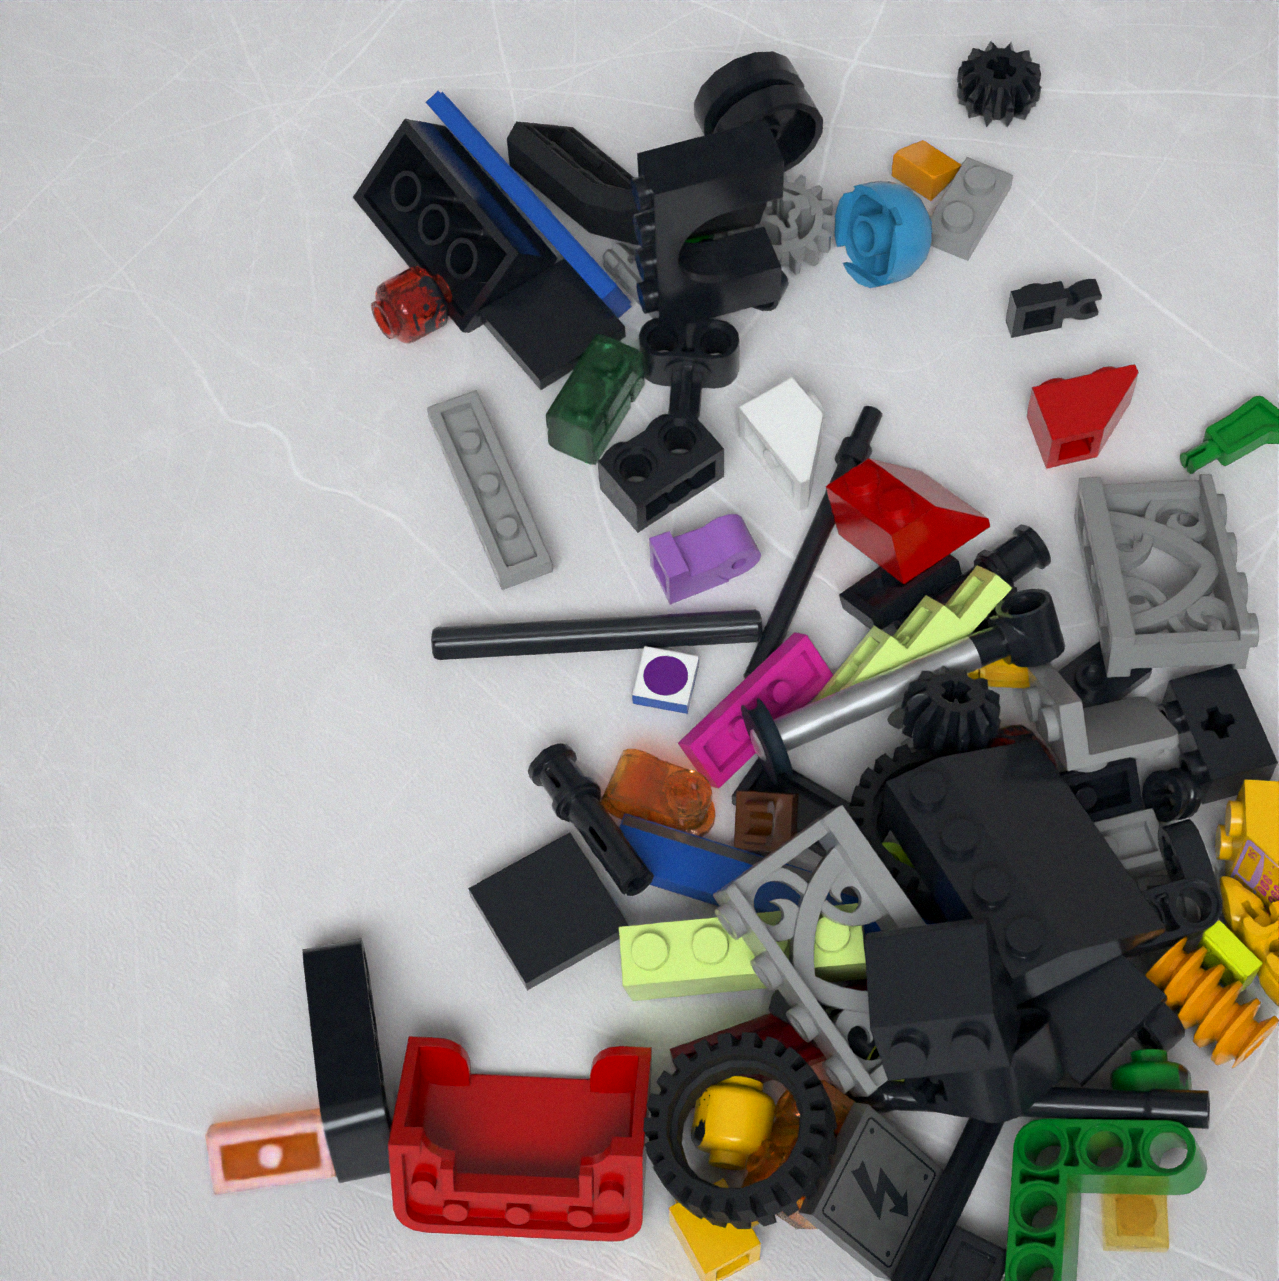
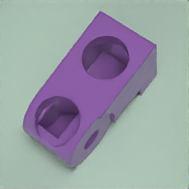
[649,514,761,605]

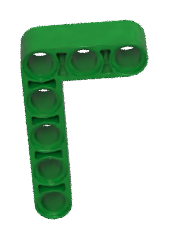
[1004,1119,1208,1281]

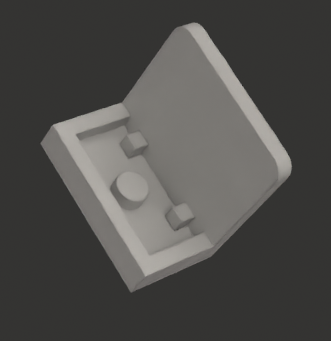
[1022,662,1179,772]

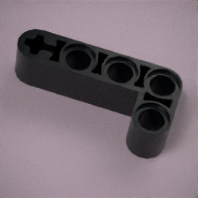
[302,938,392,1183]

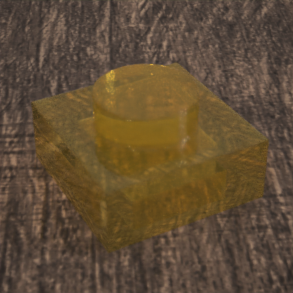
[1101,1194,1169,1252]

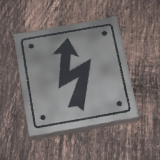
[798,1103,944,1280]

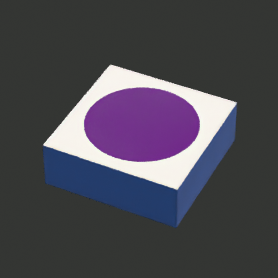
[632,646,699,714]

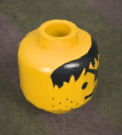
[691,1076,776,1170]

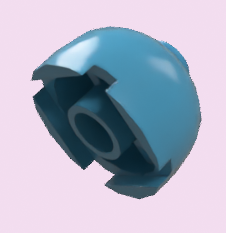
[835,181,932,288]

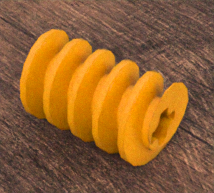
[1145,937,1279,1069]

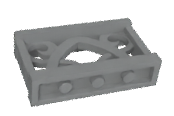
[1074,474,1259,677]
[713,805,926,1097]

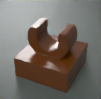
[734,790,799,852]

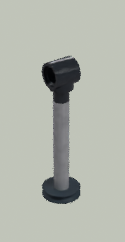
[741,589,1065,785]

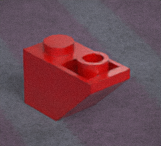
[1026,364,1139,469]

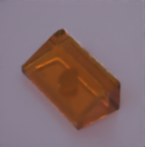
[205,1108,336,1195]

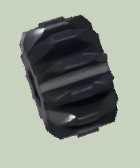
[957,41,1042,128]
[901,666,1001,759]

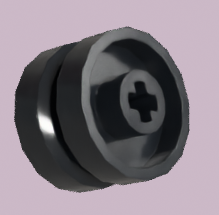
[694,51,823,172]

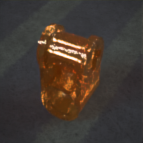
[600,749,716,837]

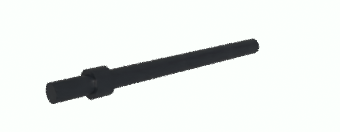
[743,406,883,679]

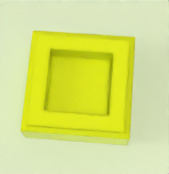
[1196,920,1263,993]

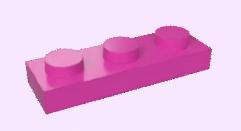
[678,632,833,789]

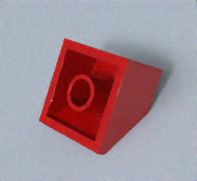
[826,458,991,584]

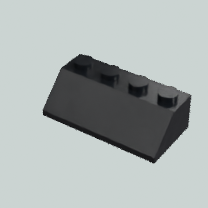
[353,119,558,333]

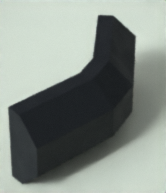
[507,121,767,245]

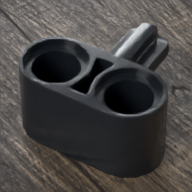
[639,318,740,419]

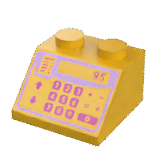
[1215,779,1279,914]

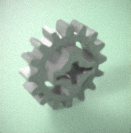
[726,172,835,275]

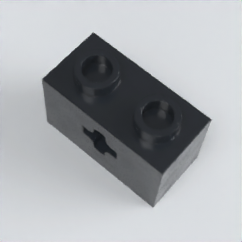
[1158,664,1278,805]

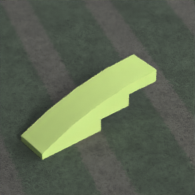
[810,565,1012,704]

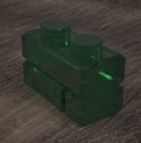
[545,334,645,465]

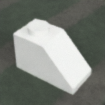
[739,377,825,512]

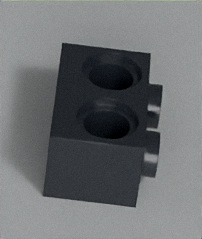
[598,405,724,533]

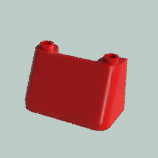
[388,1036,652,1242]

